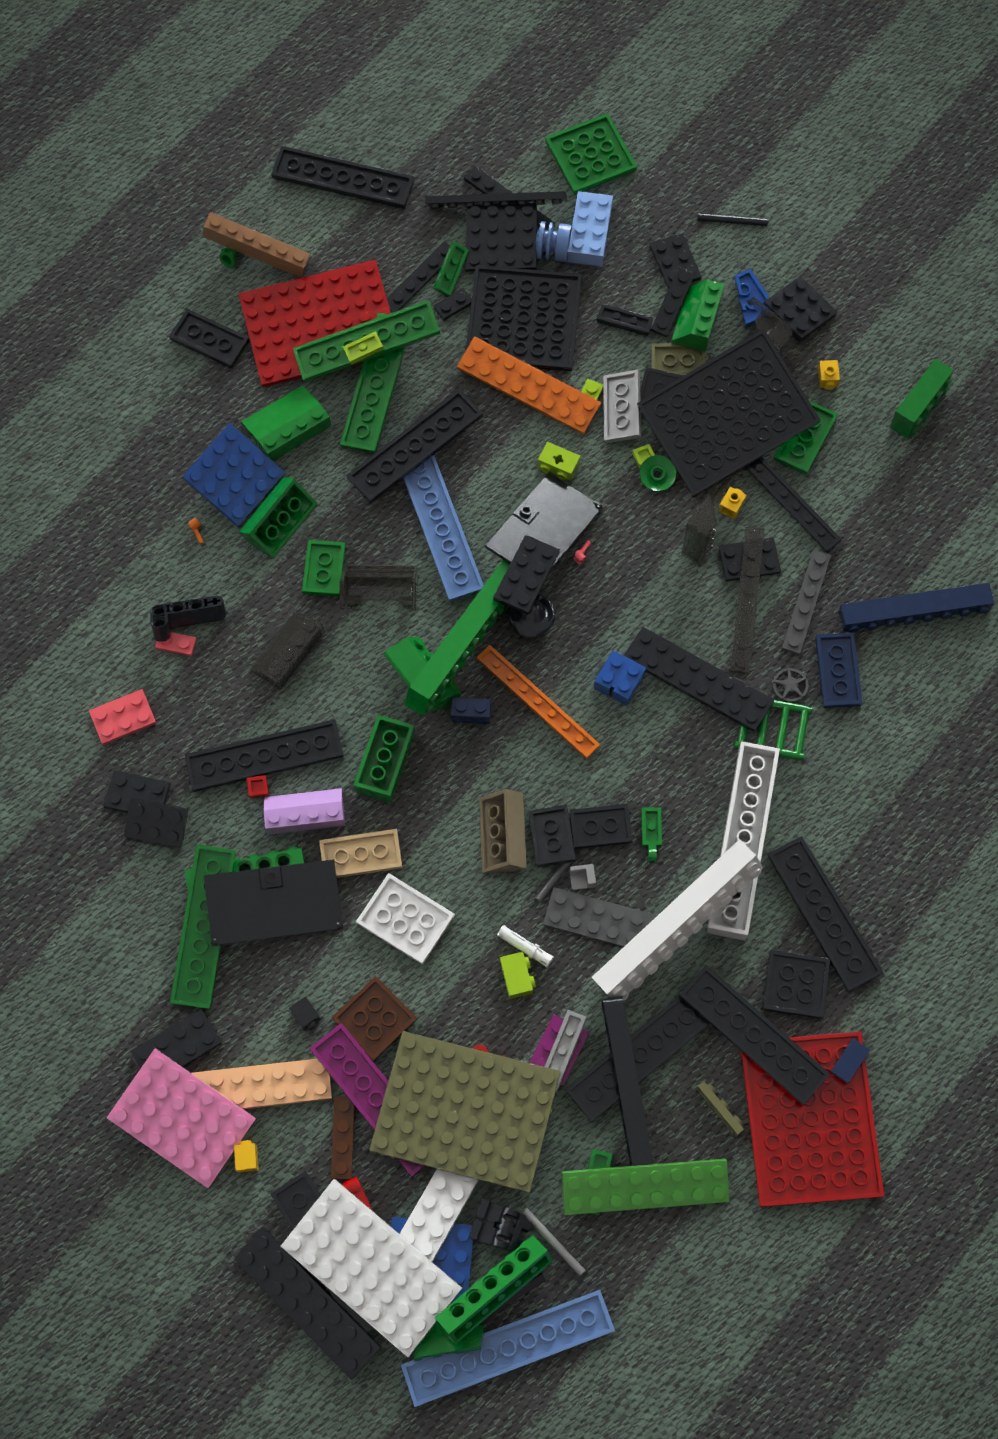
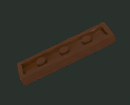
[331,1096,355,1180]

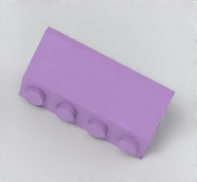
[264,788,345,835]

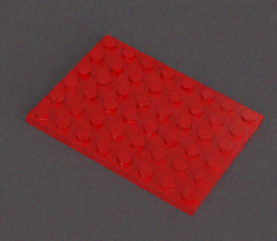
[238,260,391,387]
[741,1032,884,1207]

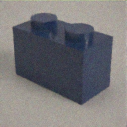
[451,697,491,724]

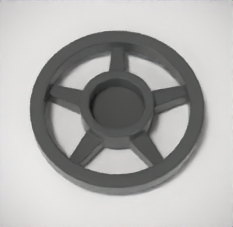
[773,668,809,702]

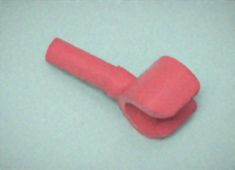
[574,540,591,565]

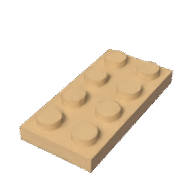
[319,829,402,878]

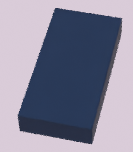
[830,1038,870,1084]

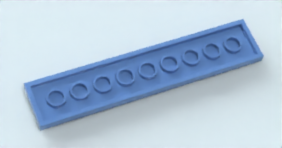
[390,440,484,602]
[401,1290,615,1407]

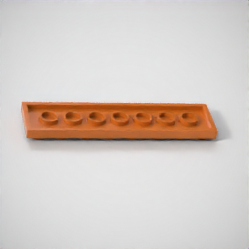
[457,336,601,434]

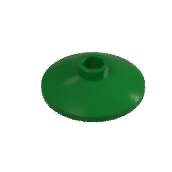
[639,455,676,492]

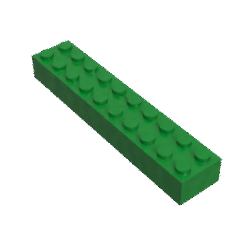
[404,560,510,717]

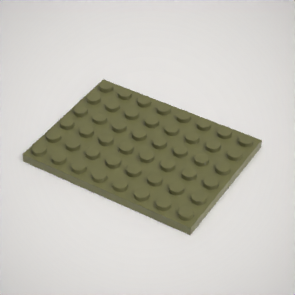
[369,1031,561,1193]

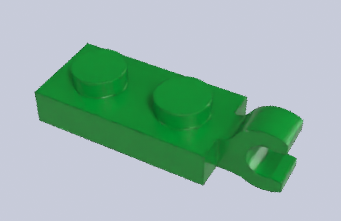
[641,808,662,861]

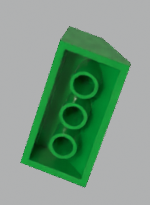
[671,280,725,352]
[239,477,318,558]
[383,637,462,711]

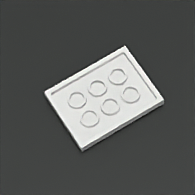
[356,873,455,965]

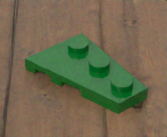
[413,1322,485,1361]

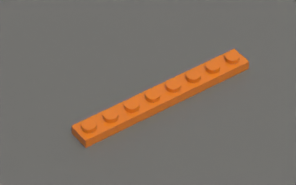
[477,645,600,760]

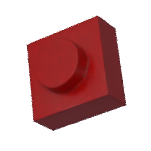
[247,775,269,798]

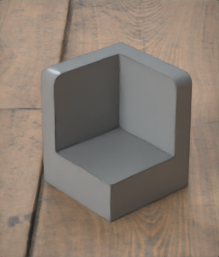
[569,864,596,890]

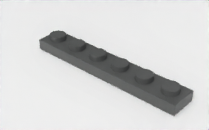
[781,549,831,655]

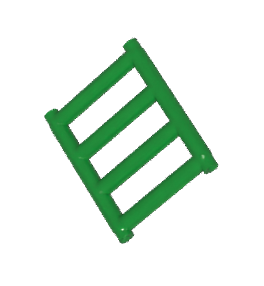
[734,700,812,760]

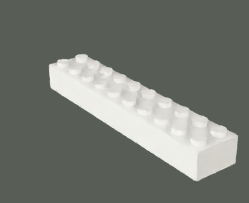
[706,741,780,941]
[592,839,763,1001]

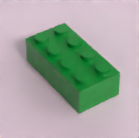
[890,359,954,439]
[353,715,416,803]

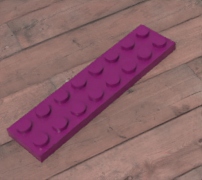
[309,1023,425,1177]

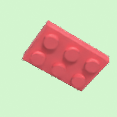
[89,689,157,745]

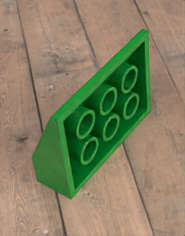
[241,386,331,461]

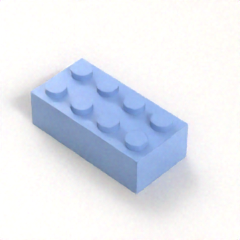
[567,191,613,267]

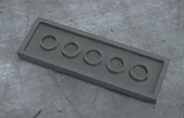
[543,887,658,947]

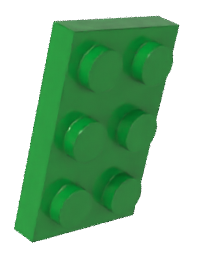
[302,540,346,597]

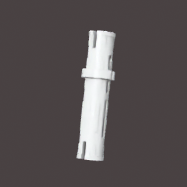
[497,925,554,968]

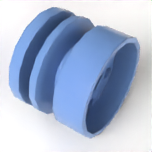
[536,221,572,262]

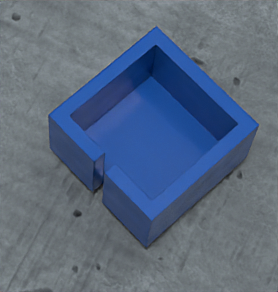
[594,650,646,706]

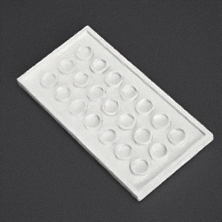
[281,1179,463,1357]

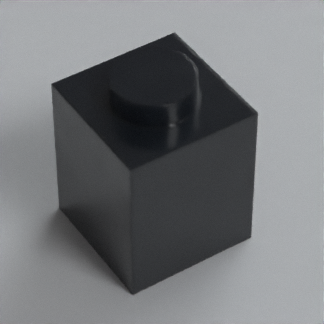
[289,996,321,1031]

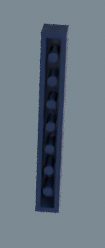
[839,583,994,633]

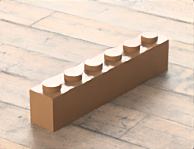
[202,212,310,277]

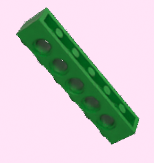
[185,847,305,891]
[435,1235,553,1345]

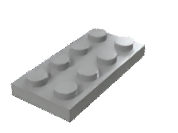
[603,369,641,444]

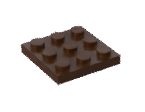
[332,976,418,1062]

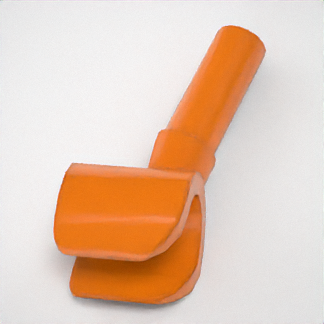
[189,518,204,544]

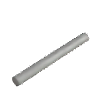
[522,1208,586,1276]

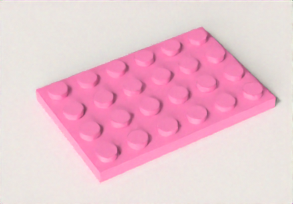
[107,1048,256,1188]

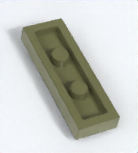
[696,1081,744,1137]

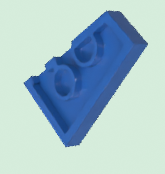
[734,268,772,328]

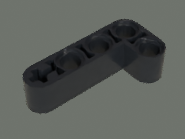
[150,596,227,642]

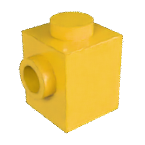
[818,360,840,390]
[719,487,746,519]
[234,1140,259,1173]

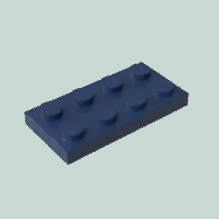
[815,632,862,708]

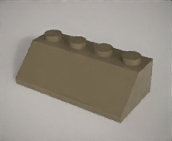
[479,789,526,873]

